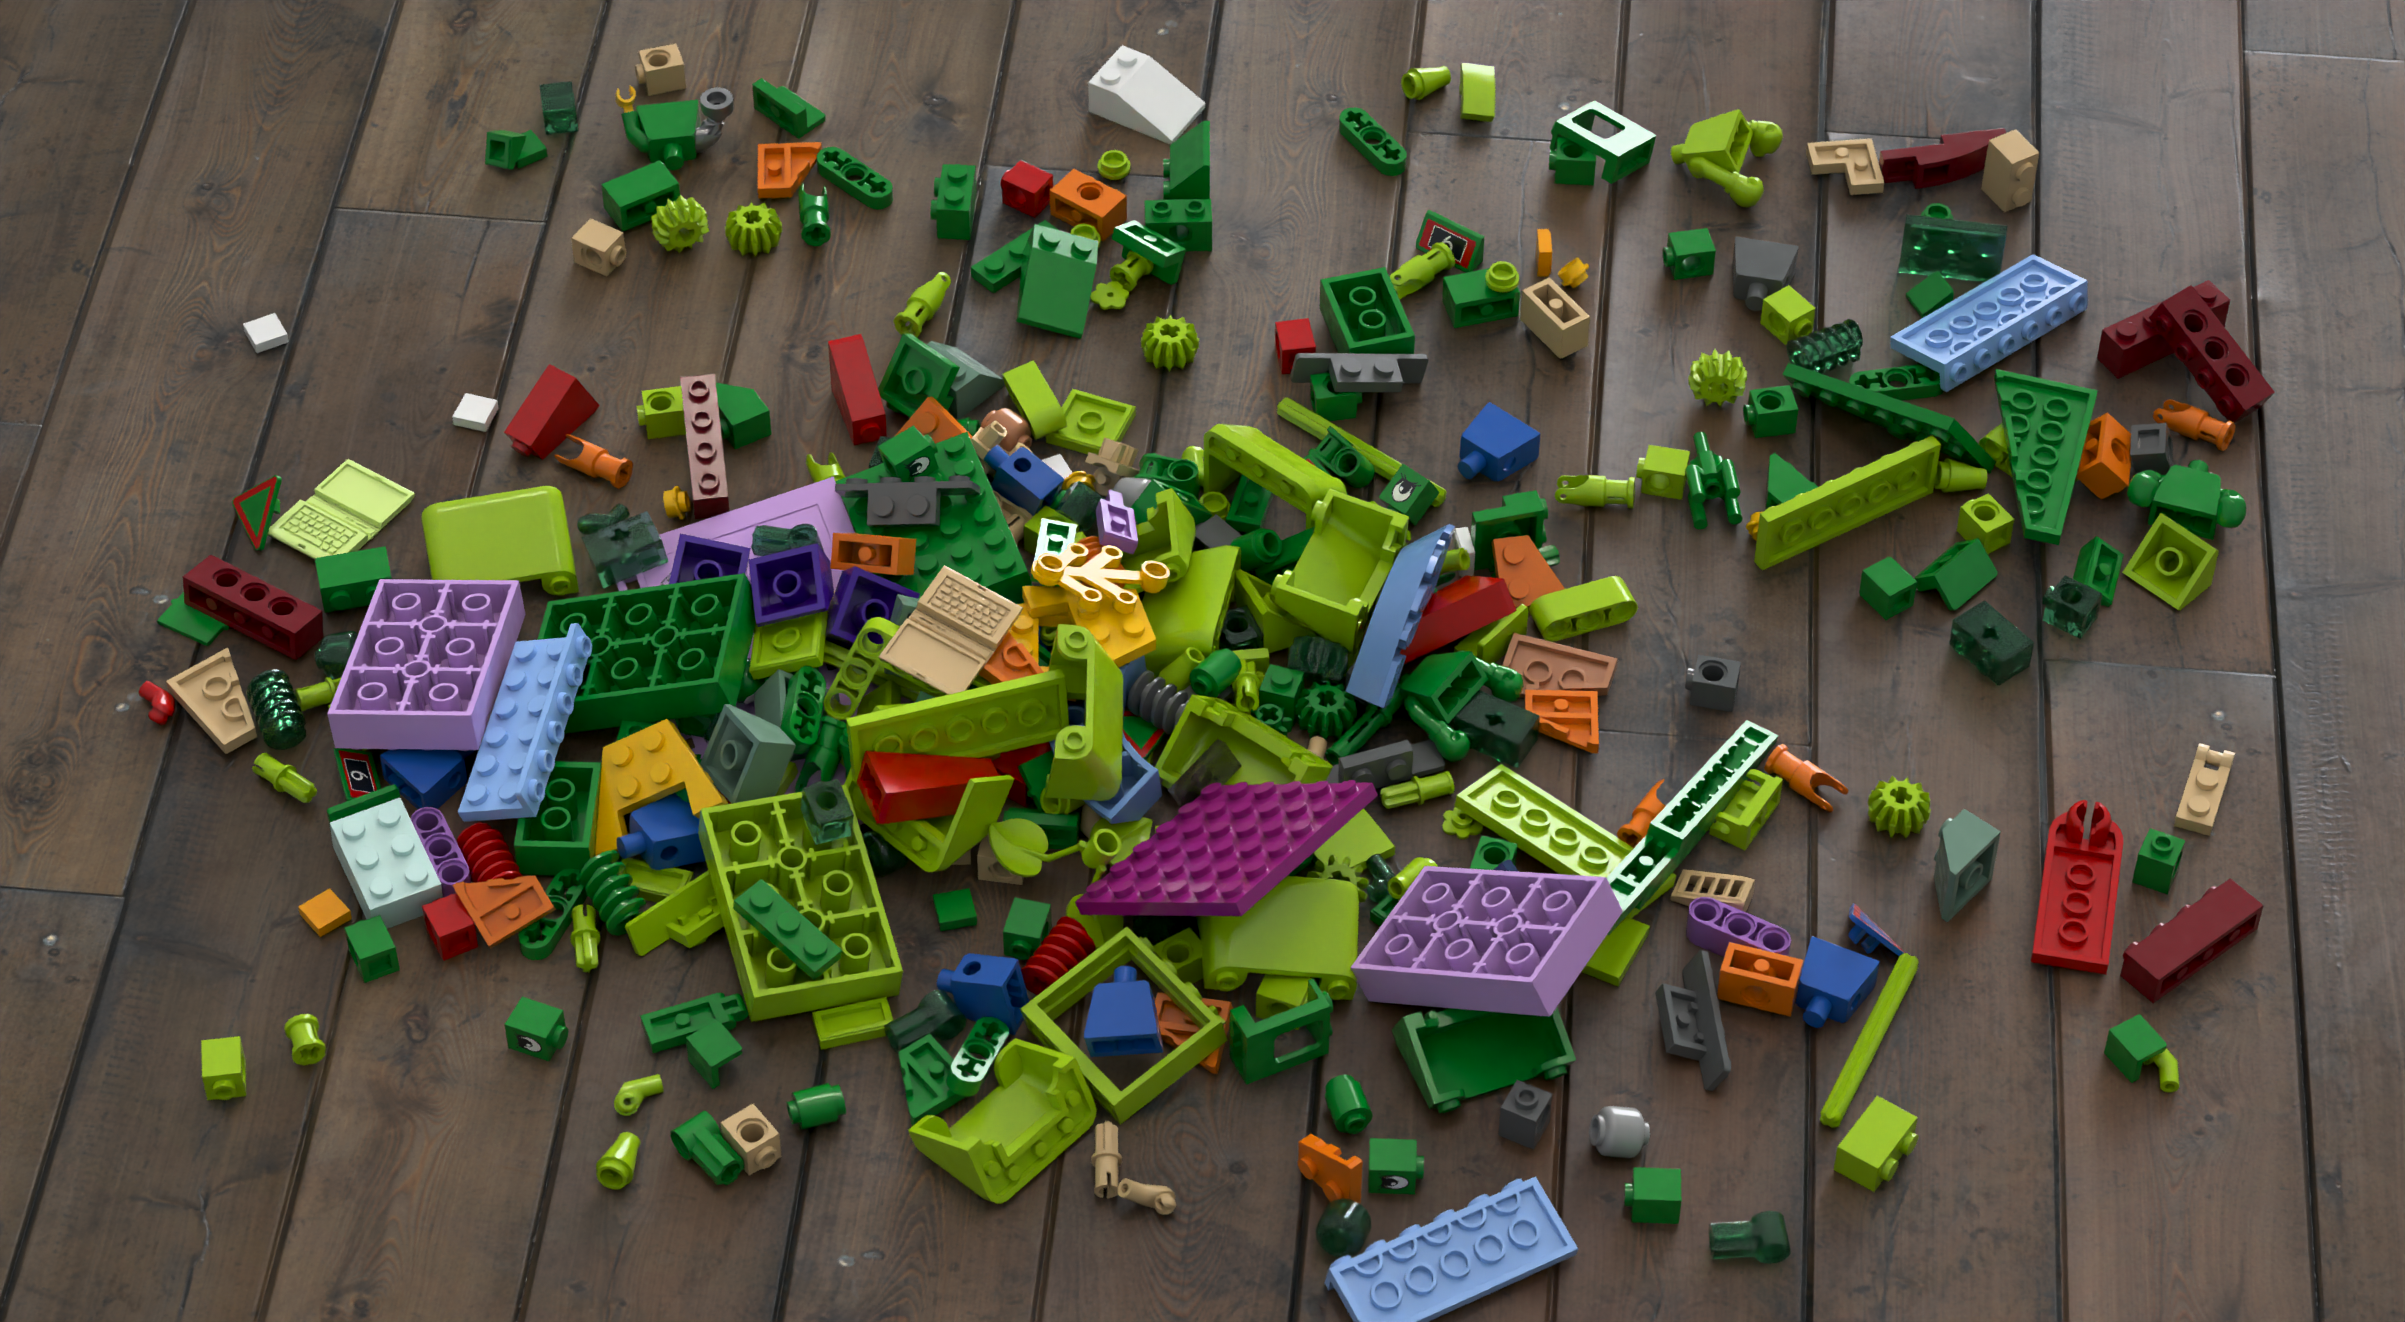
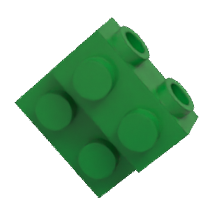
[878,334,960,417]
[1471,490,1548,570]

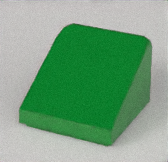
[485,130,526,170]
[1906,271,1954,318]

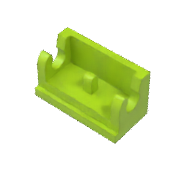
[1709,769,1783,850]

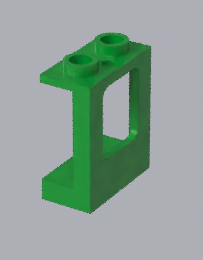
[1549,101,1656,184]
[1229,979,1334,1085]

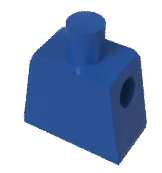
[1458,402,1540,481]
[984,445,1064,519]
[380,749,474,809]
[616,793,706,870]
[1796,936,1880,1028]
[937,953,1029,1035]
[1084,966,1163,1057]

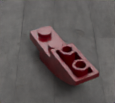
[1879,128,2006,189]

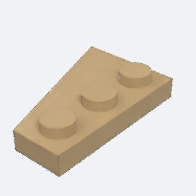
[166,647,257,754]

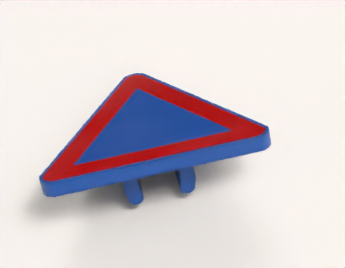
[1848,903,1906,956]

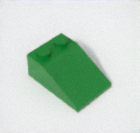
[1016,224,1099,339]

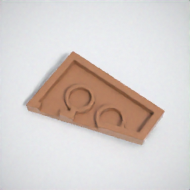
[1502,633,1617,698]

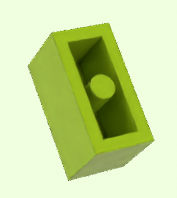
[1834,1096,1919,1192]

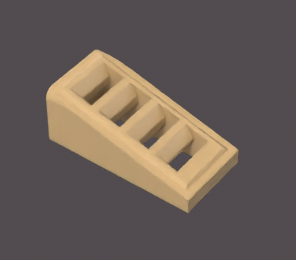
[1670,869,1755,912]

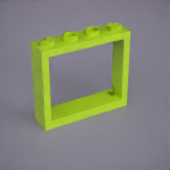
[1020,927,1227,1125]

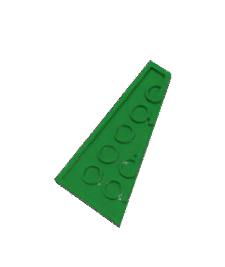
[1782,363,1996,474]
[1994,369,2098,545]

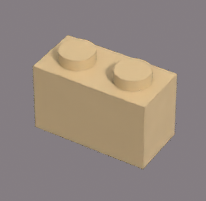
[1981,129,2039,212]
[1520,277,1590,359]

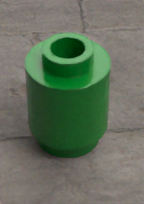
[1230,528,1282,571]
[1189,649,1242,697]
[1324,1075,1373,1134]
[786,1083,846,1130]

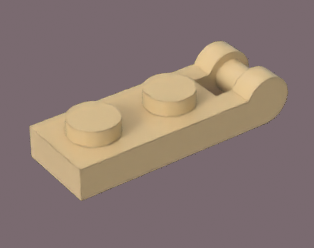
[2174,743,2235,836]

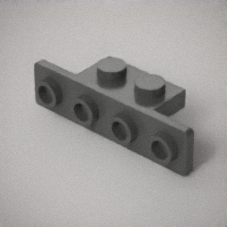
[1290,353,1428,392]
[835,475,980,528]
[1326,740,1445,789]
[1655,950,1731,1091]

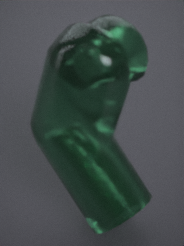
[577,504,630,537]

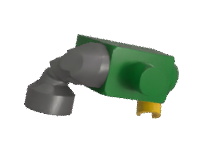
[615,86,734,170]

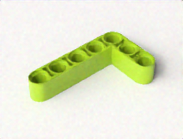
[824,617,992,720]

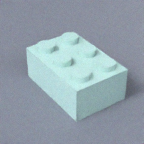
[330,798,443,929]

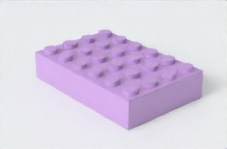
[327,579,526,751]
[1350,866,1623,1017]

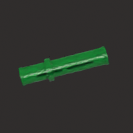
[1325,683,1405,765]

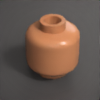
[980,408,1032,451]

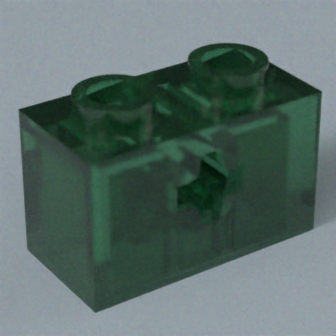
[582,511,669,588]
[1949,600,2034,686]
[1454,690,1540,768]

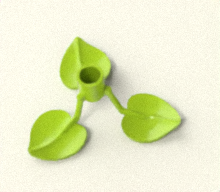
[988,817,1152,949]

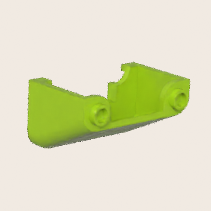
[421,486,579,595]
[1058,488,1196,593]
[1271,489,1409,655]
[1142,545,1241,679]
[1045,624,1123,801]
[1155,695,1333,795]
[1198,876,1359,1000]
[908,1038,1097,1204]

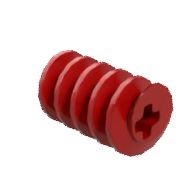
[456,822,523,883]
[1021,916,1096,995]

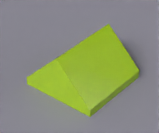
[2122,513,2219,610]
[1235,569,1315,653]

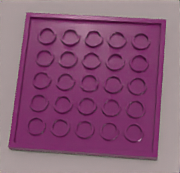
[1075,780,1378,916]

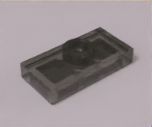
[1168,739,1242,808]

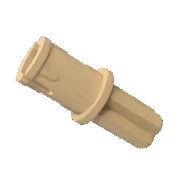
[1091,1121,1122,1198]

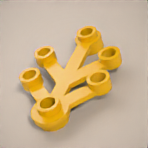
[1031,543,1170,614]

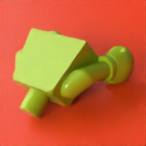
[1671,109,1783,208]

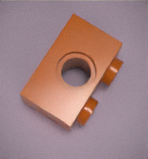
[1050,169,1127,242]
[2076,412,2132,500]
[830,533,916,575]
[1717,942,1803,1017]

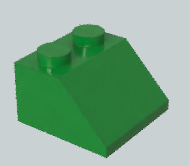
[1163,121,1210,200]

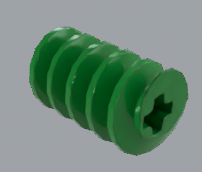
[579,850,647,936]

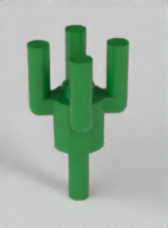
[1685,432,1743,529]

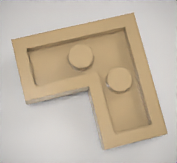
[1806,138,1884,195]

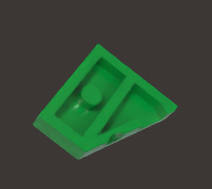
[898,1033,969,1126]

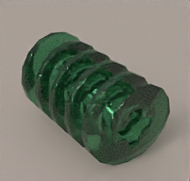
[1786,319,1863,374]
[246,669,307,750]

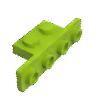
[625,870,724,956]

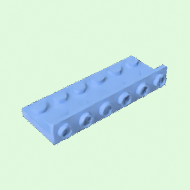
[1890,254,2088,392]
[458,623,592,822]
[1325,1176,1578,1322]

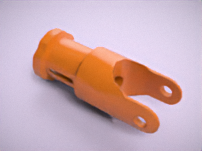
[2153,399,2236,451]
[554,434,633,489]
[1764,744,1848,813]
[1617,779,1666,848]

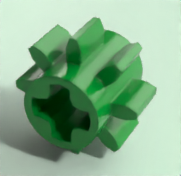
[1251,703,1292,737]

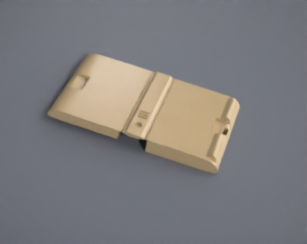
[879,565,1023,695]

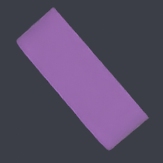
[411,807,471,898]
[1686,897,1791,957]

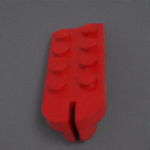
[2031,800,2123,975]

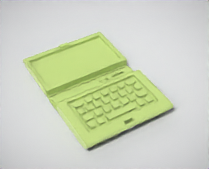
[268,459,415,560]

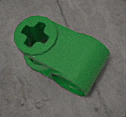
[1308,426,1375,488]
[1133,453,1200,499]

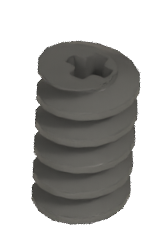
[1126,670,1189,736]

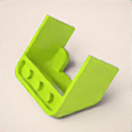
[1203,424,1347,530]
[844,703,1014,872]

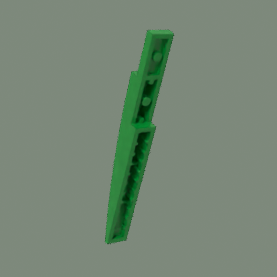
[1607,720,1779,936]

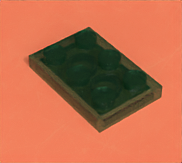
[1898,214,2007,282]

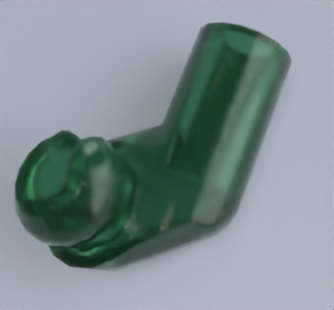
[1366,854,1395,903]

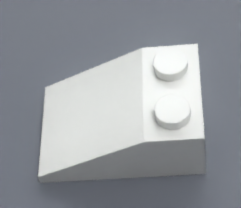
[1088,45,1205,145]

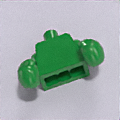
[2127,460,2246,540]
[1399,650,1524,762]

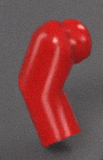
[139,681,175,725]

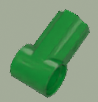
[670,1111,744,1186]

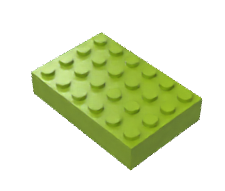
[698,784,903,1022]

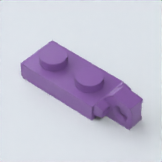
[1095,490,1138,554]

